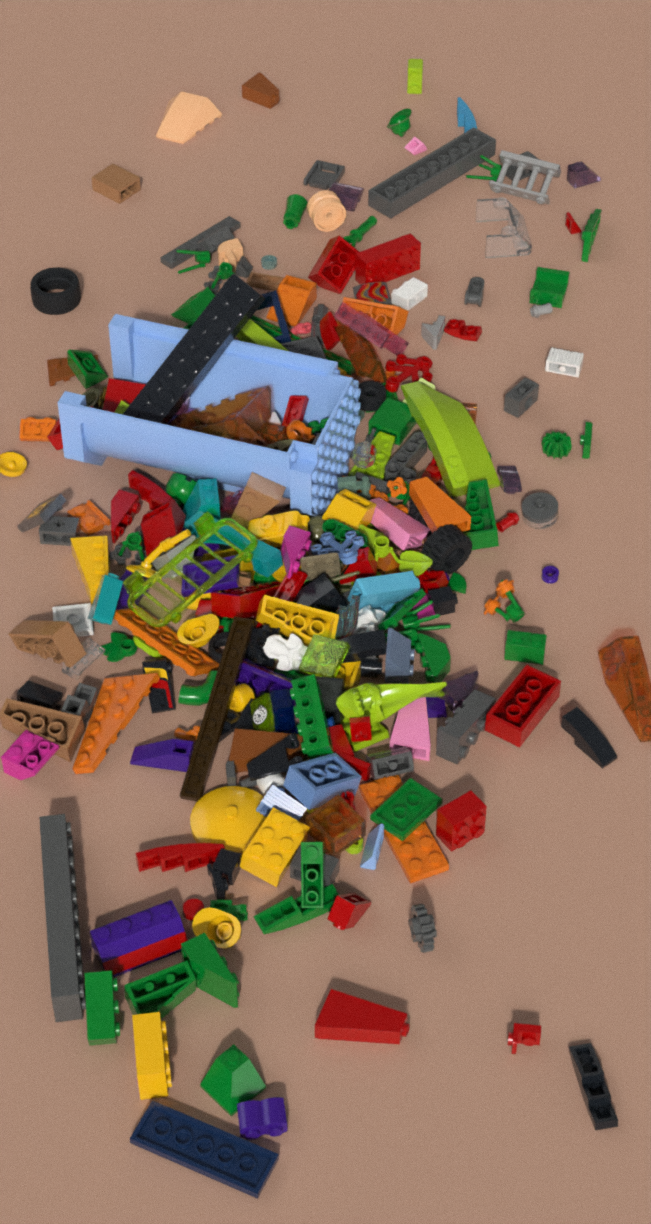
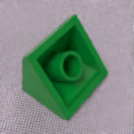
[67,349,108,390]

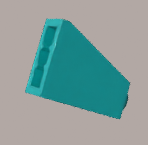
[87,573,123,625]

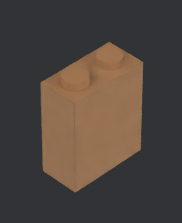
[91,164,141,204]

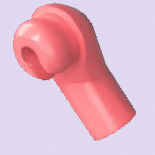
[289,322,312,335]

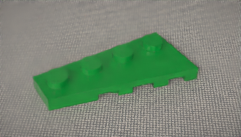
[581,209,602,262]

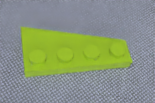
[348,431,395,480]

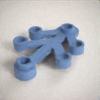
[310,531,365,565]

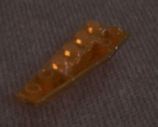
[335,320,387,383]
[598,635,651,742]

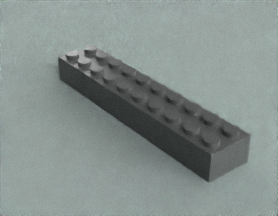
[368,127,496,219]
[39,814,86,1022]

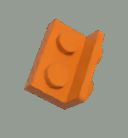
[19,417,56,442]

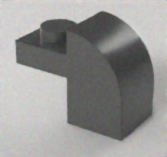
[61,683,99,724]

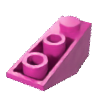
[281,525,312,579]

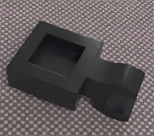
[207,863,228,900]

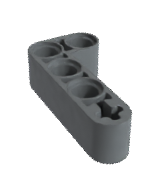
[384,432,428,485]

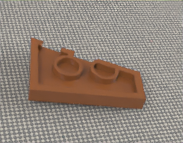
[47,355,99,387]

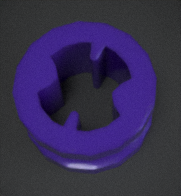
[542,566,559,584]

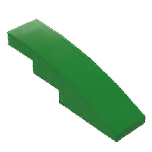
[253,884,339,935]

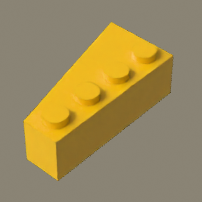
[70,536,110,605]
[256,595,339,655]

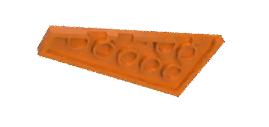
[72,673,160,774]

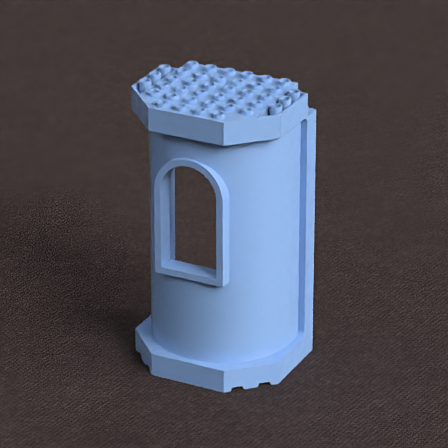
[57,314,361,516]

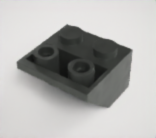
[305,675,345,725]

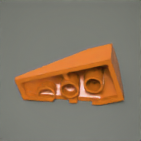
[340,297,409,340]

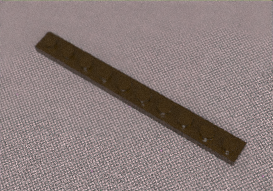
[180,617,254,802]

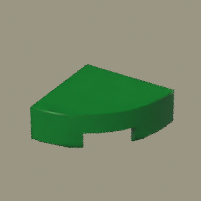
[448,572,467,594]

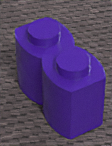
[237,1097,288,1140]

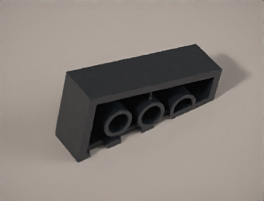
[283,573,348,639]

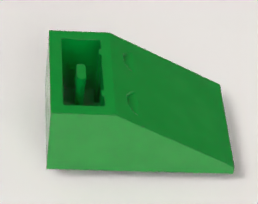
[181,933,240,1008]

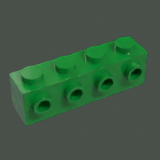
[290,674,334,760]

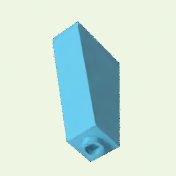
[347,571,420,611]

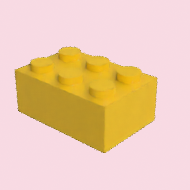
[240,807,310,887]
[132,1012,172,1100]

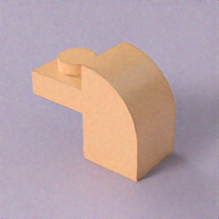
[218,238,243,273]

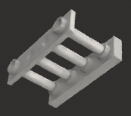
[489,150,561,205]

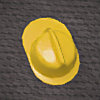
[177,614,220,648]
[192,907,241,949]

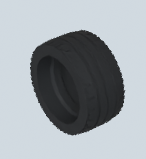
[30,267,81,315]

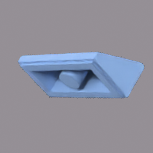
[360,824,384,870]

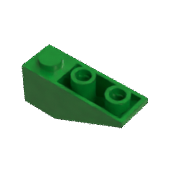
[301,841,325,908]

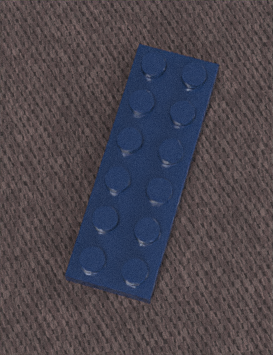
[130,1100,279,1199]

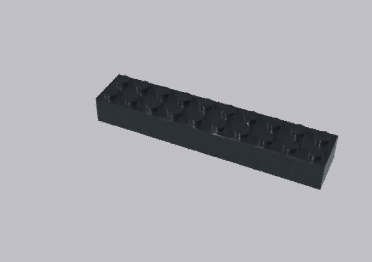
[122,273,265,425]

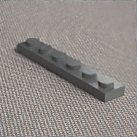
[160,216,240,269]

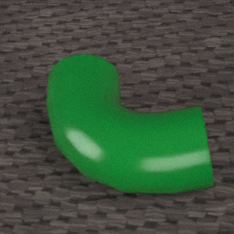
[178,671,217,706]

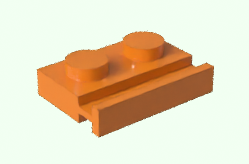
[67,500,110,536]

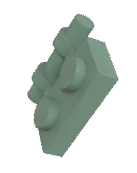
[337,476,371,500]

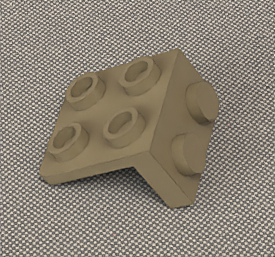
[300,553,341,580]

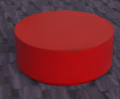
[183,899,204,921]

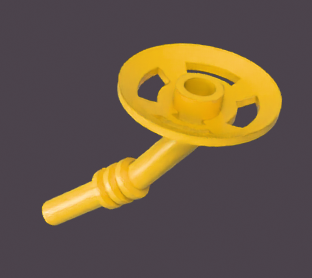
[126,529,191,580]

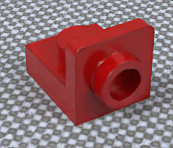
[349,716,372,742]
[507,1023,541,1054]

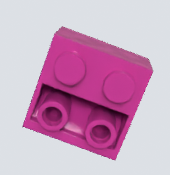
[1,730,59,780]

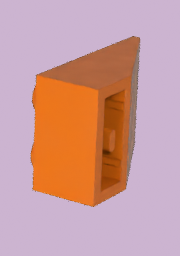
[266,275,317,326]

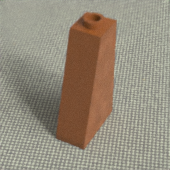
[229,729,308,773]

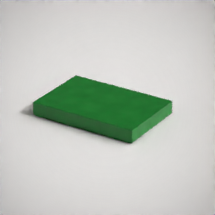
[370,778,443,841]

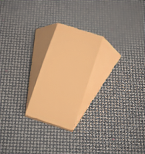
[156,91,222,144]

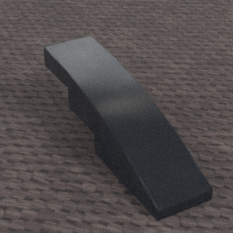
[569,1043,618,1130]

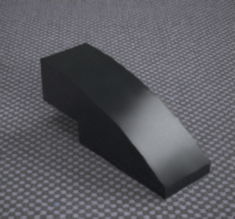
[324,630,387,665]
[561,707,617,769]

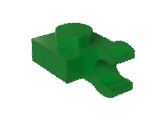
[210,900,248,921]

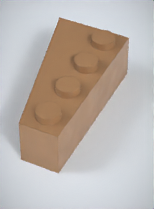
[8,620,87,668]
[0,698,85,763]

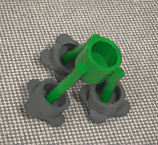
[204,262,235,296]
[109,531,152,565]

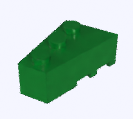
[124,960,196,1019]
[84,971,121,1046]

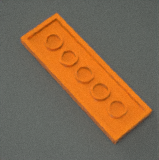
[113,607,219,676]
[359,775,449,884]

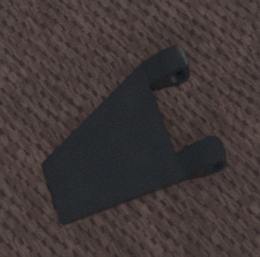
[246,733,303,781]

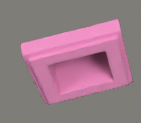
[404,137,427,155]

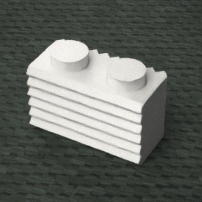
[391,277,428,311]
[545,347,584,378]

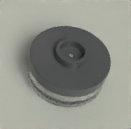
[522,492,559,529]

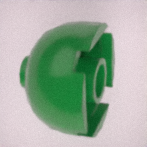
[166,473,197,507]

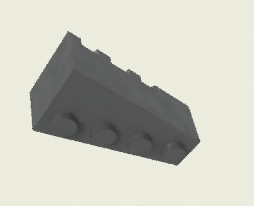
[436,689,496,765]

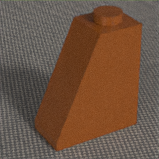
[242,72,280,109]

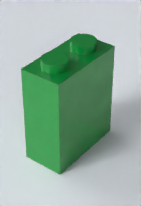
[368,397,417,446]

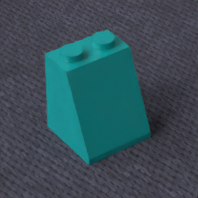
[182,478,220,528]

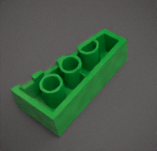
[463,479,499,550]

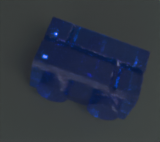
[270,689,295,733]

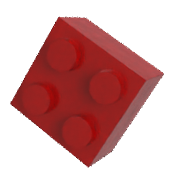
[436,790,487,852]

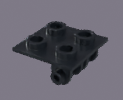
[244,625,280,667]

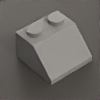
[152,535,196,579]

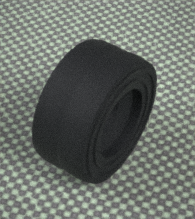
[358,381,386,411]

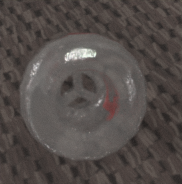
[352,441,377,469]

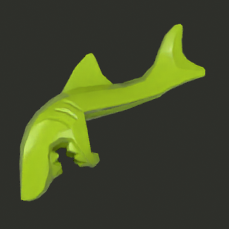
[336,682,447,725]

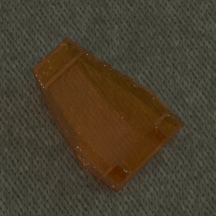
[168,385,271,441]

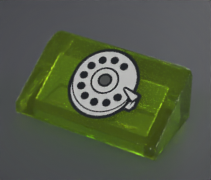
[250,693,275,732]

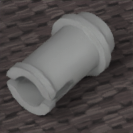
[530,303,552,318]

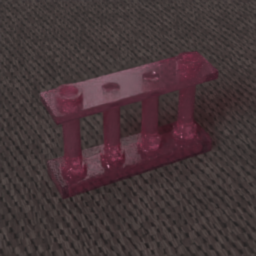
[334,302,409,356]

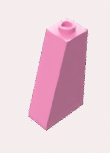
[369,498,430,551]
[390,697,431,761]

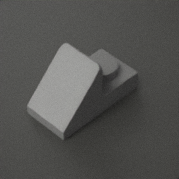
[421,315,445,350]

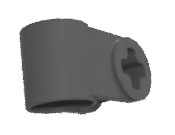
[464,277,485,307]

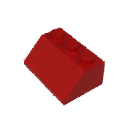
[308,235,359,294]

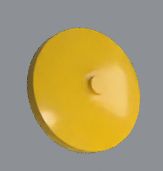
[190,786,267,857]

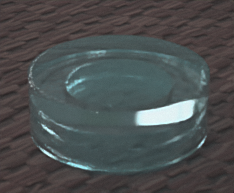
[261,255,277,270]

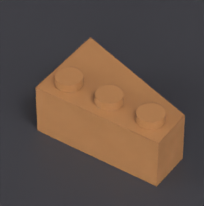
[229,472,286,530]

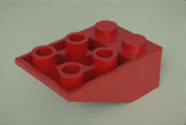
[141,499,186,556]

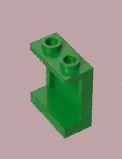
[529,267,570,308]

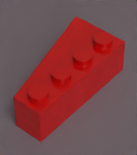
[211,581,281,618]

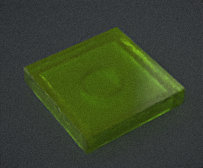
[298,635,350,678]

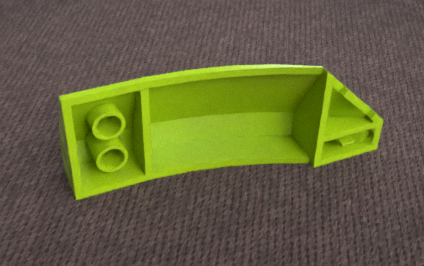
[401,381,501,498]

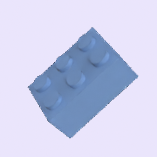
[283,753,362,810]

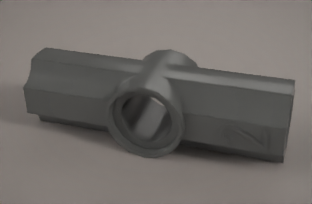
[311,304,328,345]

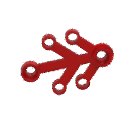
[385,354,433,392]

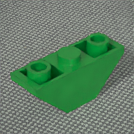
[415,633,451,683]

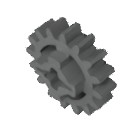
[408,904,437,953]

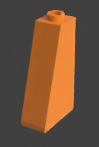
[409,477,471,533]

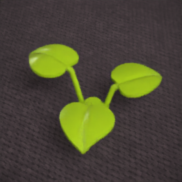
[351,524,433,587]

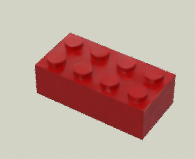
[355,233,421,285]
[485,665,561,748]

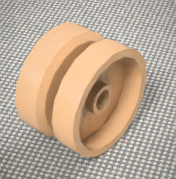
[307,190,346,232]

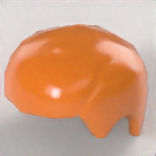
[286,420,315,443]

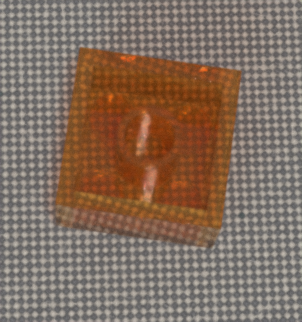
[305,794,366,857]

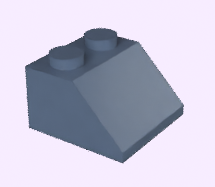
[385,628,415,684]

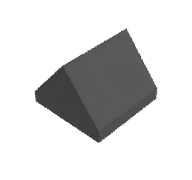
[235,256,253,278]

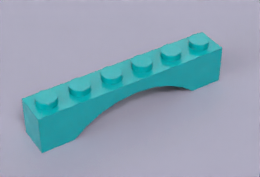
[184,511,283,578]

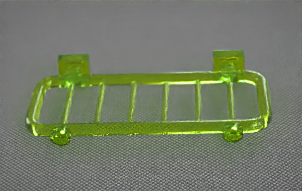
[123,511,258,628]

